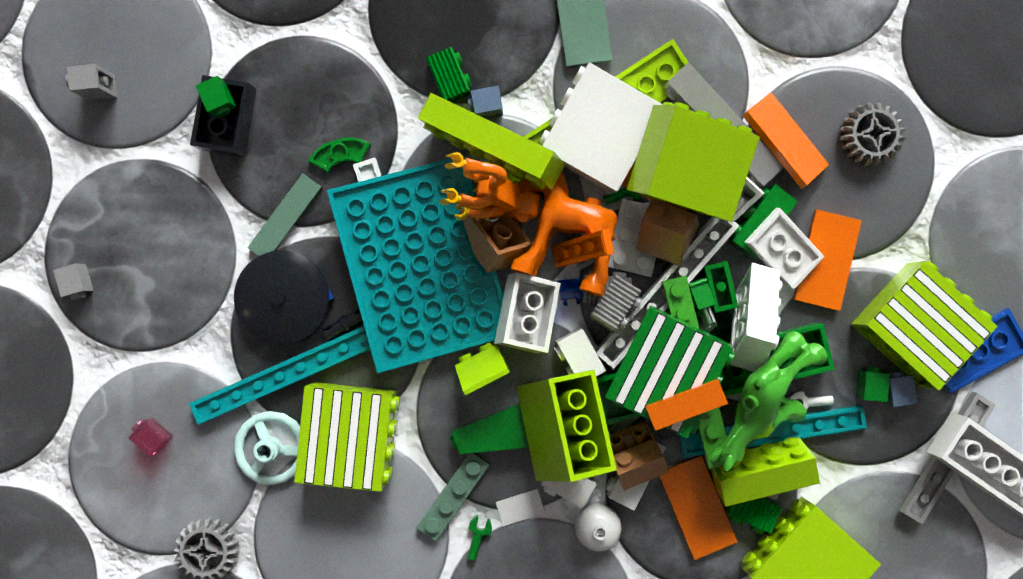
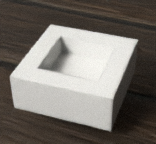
[353,157,382,182]

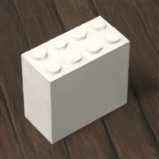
[538,62,663,194]

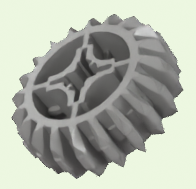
[839,103,905,166]
[173,517,240,579]

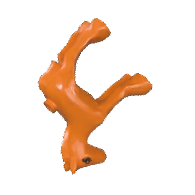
[510,172,618,298]

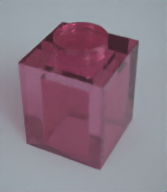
[129,417,173,457]

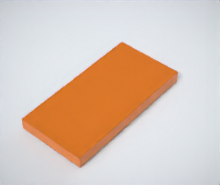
[742,93,829,189]
[793,209,862,311]
[659,455,737,560]

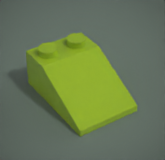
[455,342,510,395]

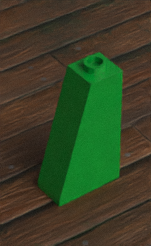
[449,403,529,454]

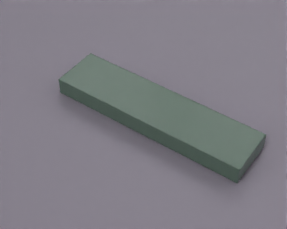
[247,173,323,256]

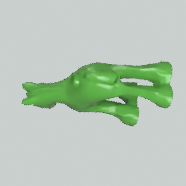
[708,331,828,471]

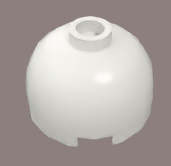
[574,503,622,552]

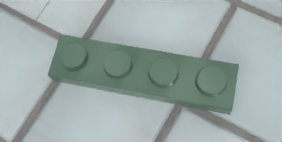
[417,453,490,541]

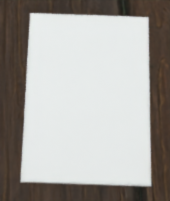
[496,489,545,526]

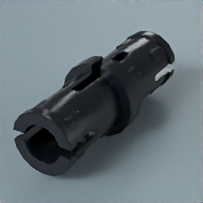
[322,309,363,341]

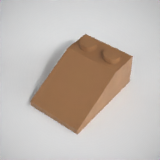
[459,209,533,273]

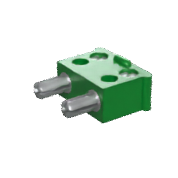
[688,278,716,331]

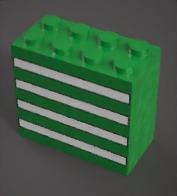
[605,305,735,439]

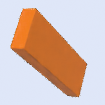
[646,379,728,431]

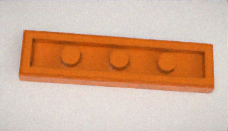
[551,229,614,268]

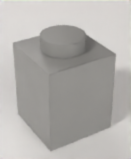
[53,263,94,301]

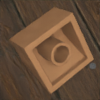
[636,198,699,266]

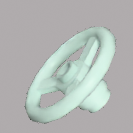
[234,411,300,485]

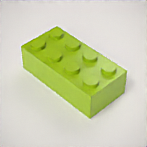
[710,437,820,507]

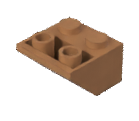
[609,420,668,490]

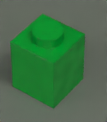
[196,76,236,117]
[856,366,890,402]

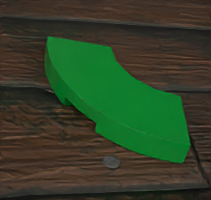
[308,137,372,173]

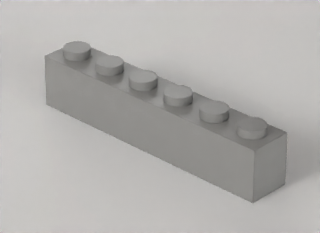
[663,62,784,187]

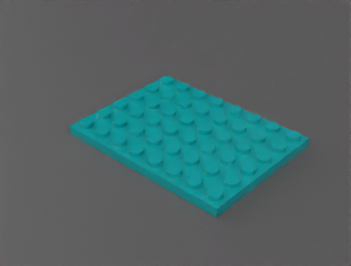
[327,155,503,373]

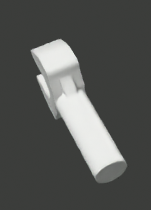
[788,391,834,410]

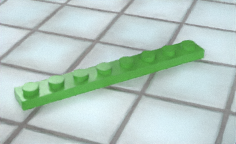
[661,276,727,469]

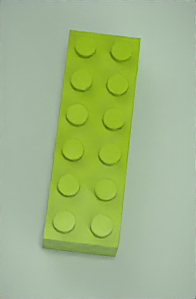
[418,93,566,190]

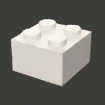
[554,327,606,376]

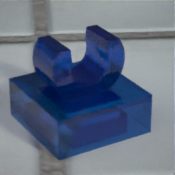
[557,278,584,306]

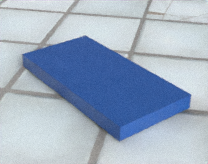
[944,308,1023,394]

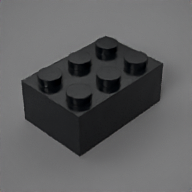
[190,75,257,157]

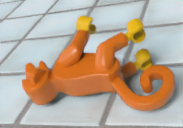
[439,152,540,223]

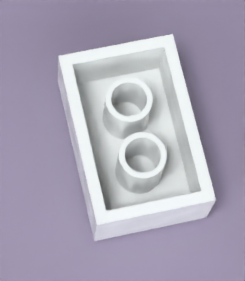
[494,272,561,354]

